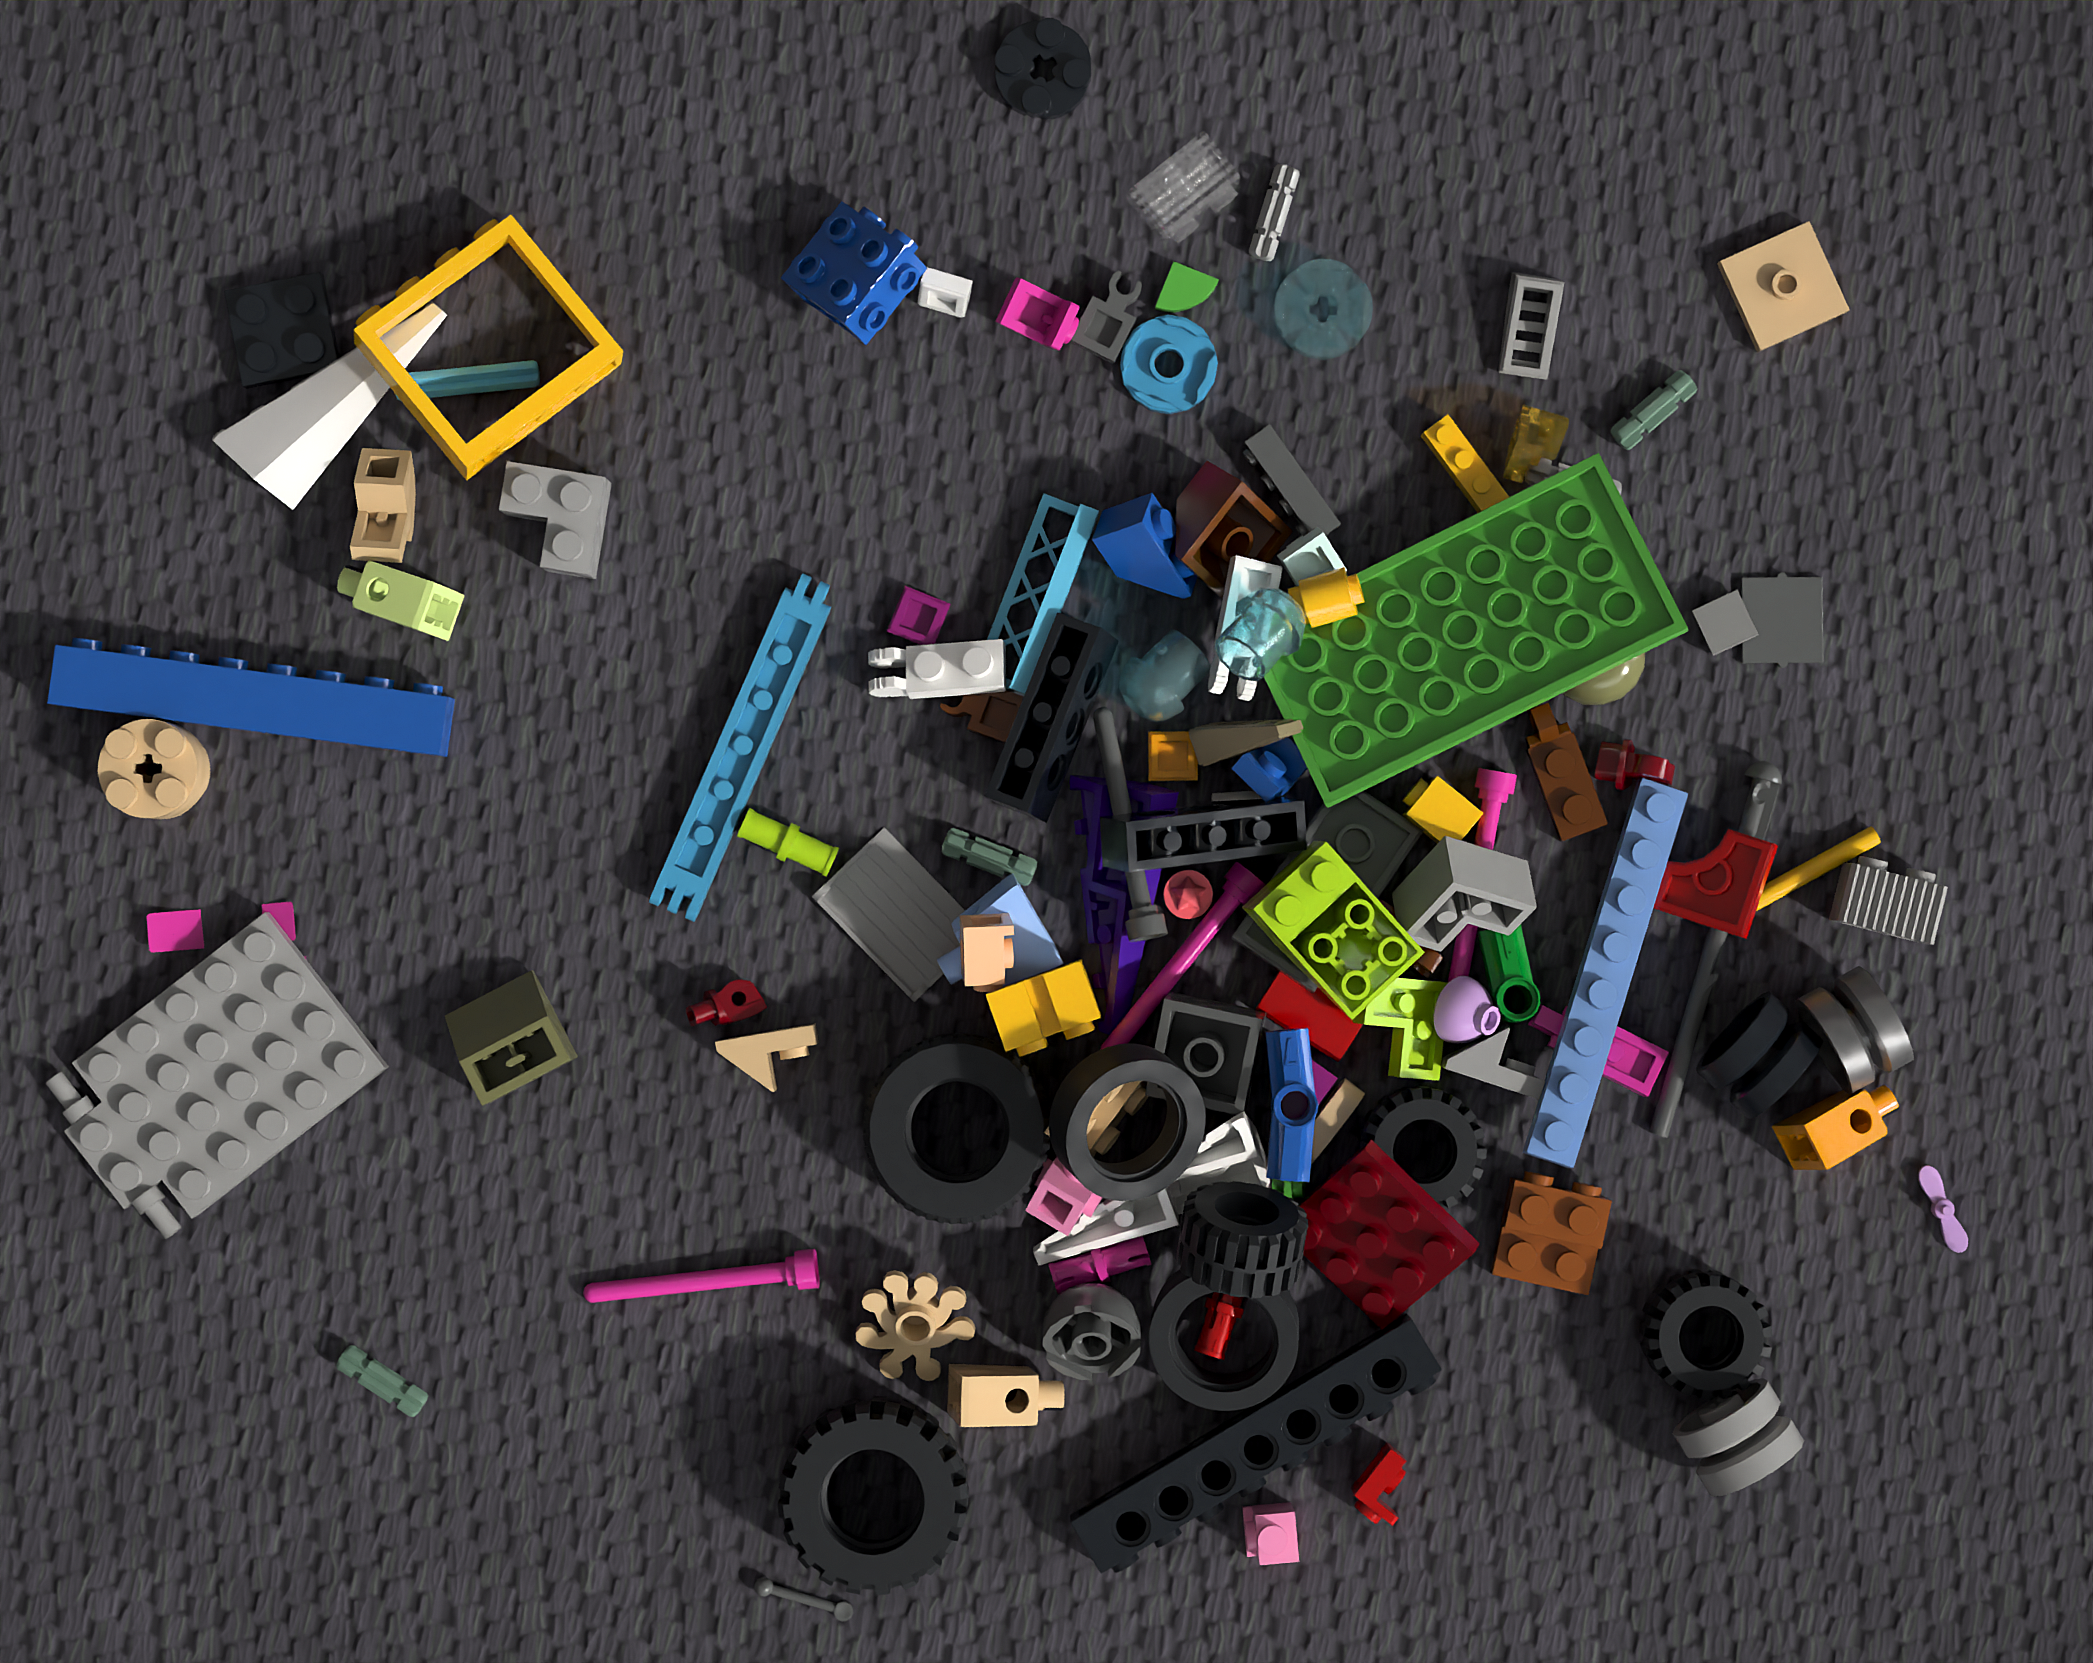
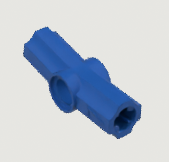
[1265,1028,1318,1182]

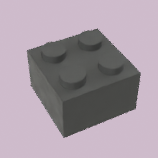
[1145,992,1266,1115]

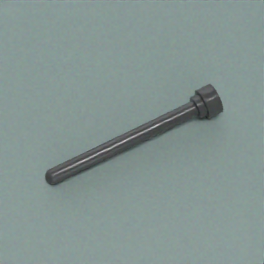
[1093,707,1168,942]

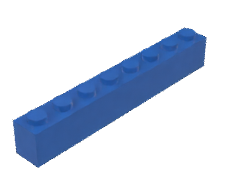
[47,638,455,757]

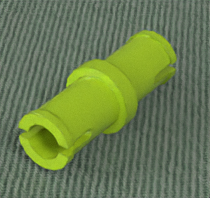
[737,808,839,877]

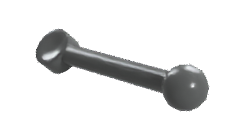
[754,1577,853,1621]

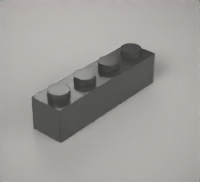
[1242,424,1341,536]

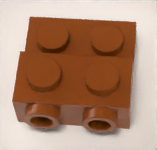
[1490,1171,1612,1295]

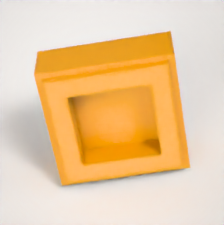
[1148,731,1198,781]

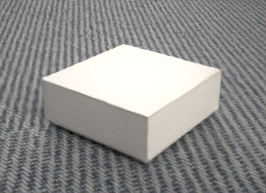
[917,267,973,317]

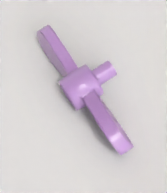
[1918,1165,1968,1253]

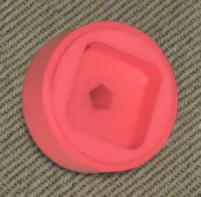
[1163,870,1213,919]

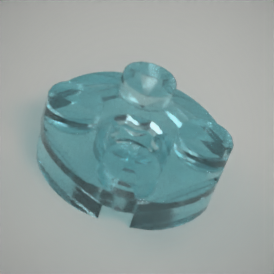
[1273,259,1373,360]

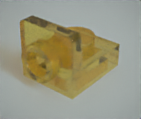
[1503,405,1569,483]

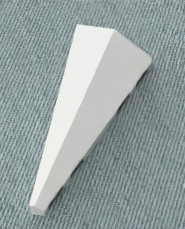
[212,302,447,510]
[1033,1112,1272,1265]

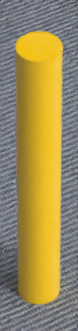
[1756,826,1881,911]

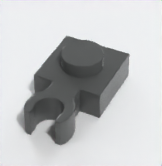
[1070,271,1142,364]

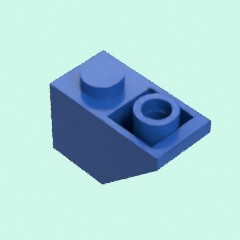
[1092,493,1197,599]

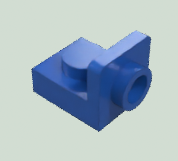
[1232,736,1308,803]

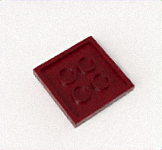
[1298,1139,1480,1329]

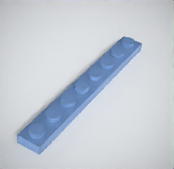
[1522,778,1688,1168]

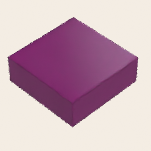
[887,586,951,645]

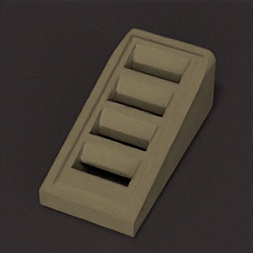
[1189,719,1304,766]

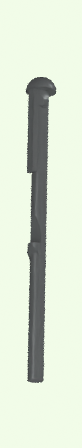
[1649,761,1782,1138]

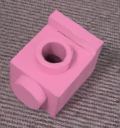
[1242,1502,1299,1565]

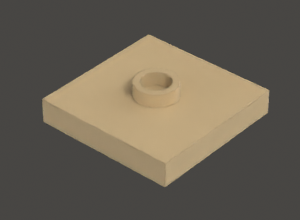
[1717,221,1850,352]

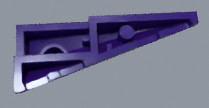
[1069,775,1179,1035]

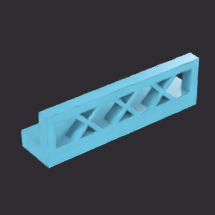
[987,494,1099,696]

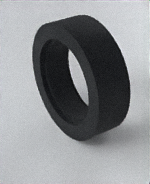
[1049,1044,1206,1201]
[1149,1269,1299,1411]

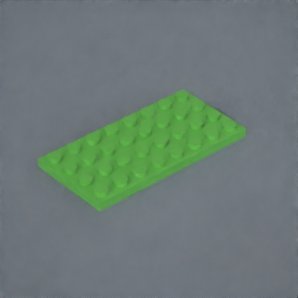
[1260,453,1688,808]

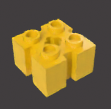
[986,959,1101,1057]

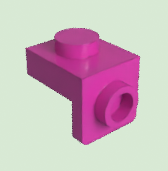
[995,277,1079,351]

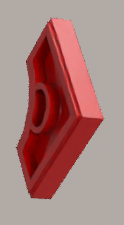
[1653,829,1778,939]

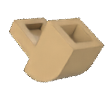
[350,448,416,563]

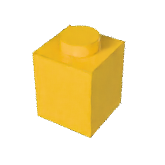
[1402,776,1483,844]

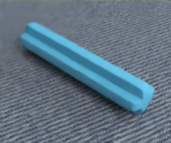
[395,360,540,401]

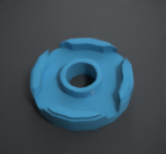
[1120,315,1218,414]

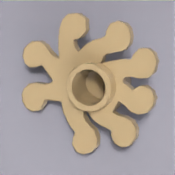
[856,1270,975,1381]

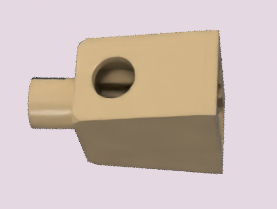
[947,1364,1064,1427]

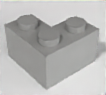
[499,461,612,579]
[1392,836,1537,952]

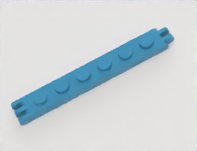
[649,573,831,922]

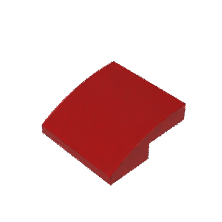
[1256,971,1363,1062]

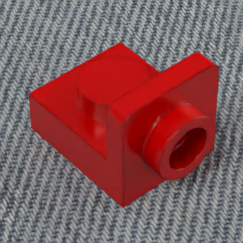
[1351,1442,1406,1526]

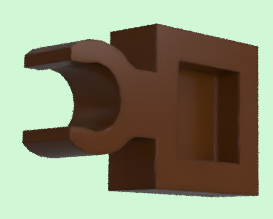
[940,691,1023,744]

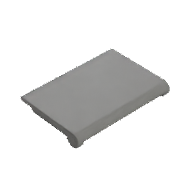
[812,827,965,1002]

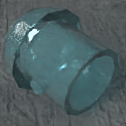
[1215,587,1306,681]
[1118,629,1211,723]

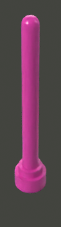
[1447,768,1517,983]
[1100,862,1266,1050]
[583,1249,820,1303]

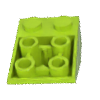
[1242,841,1425,1020]

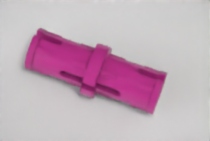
[1048,1236,1152,1294]

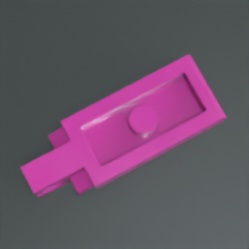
[1528,1005,1669,1097]

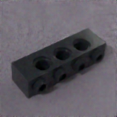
[984,612,1119,823]
[1100,797,1307,872]

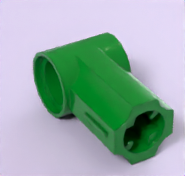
[1477,924,1540,1023]

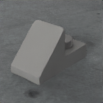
[1441,1026,1545,1099]

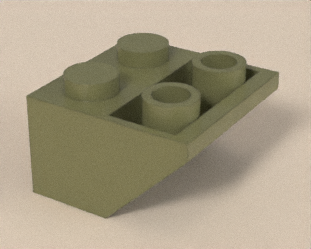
[445,970,578,1106]

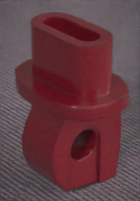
[1595,739,1675,790]
[685,979,767,1026]

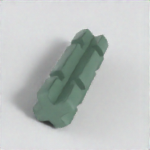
[1610,370,1697,450]
[942,828,1037,886]
[336,1345,428,1417]

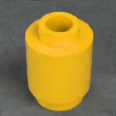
[1288,567,1365,628]

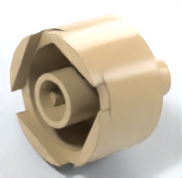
[98,719,210,819]

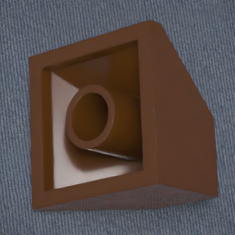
[1175,461,1293,600]

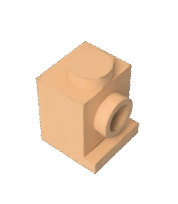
[959,913,1014,992]

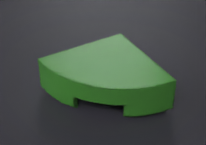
[1155,261,1219,313]

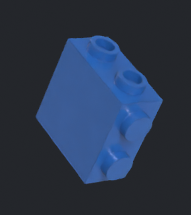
[781,202,927,345]

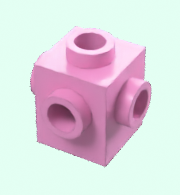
[1025,1157,1102,1236]

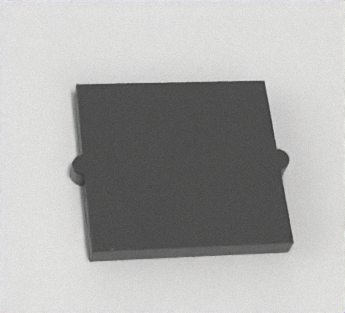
[1741,572,1824,668]

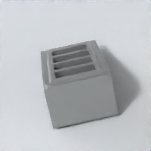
[1498,272,1565,380]

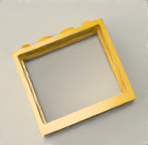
[353,214,623,480]

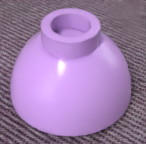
[1433,976,1500,1044]

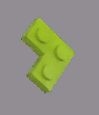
[1353,977,1448,1081]

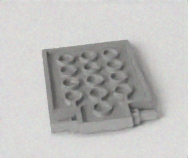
[46,912,389,1239]

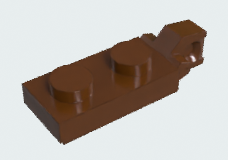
[1525,702,1608,842]

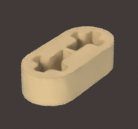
[1311,1078,1365,1164]

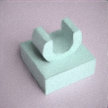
[1277,527,1347,586]

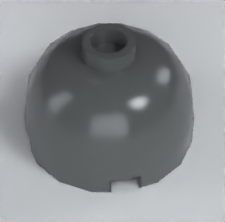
[1043,1283,1140,1380]

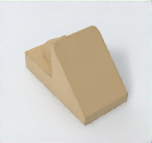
[715,1023,819,1092]

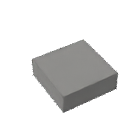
[1692,590,1759,656]

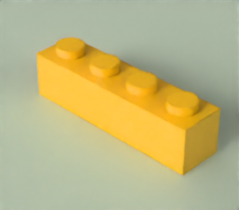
[1421,415,1509,513]

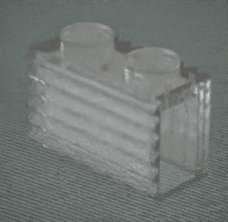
[1126,130,1240,245]

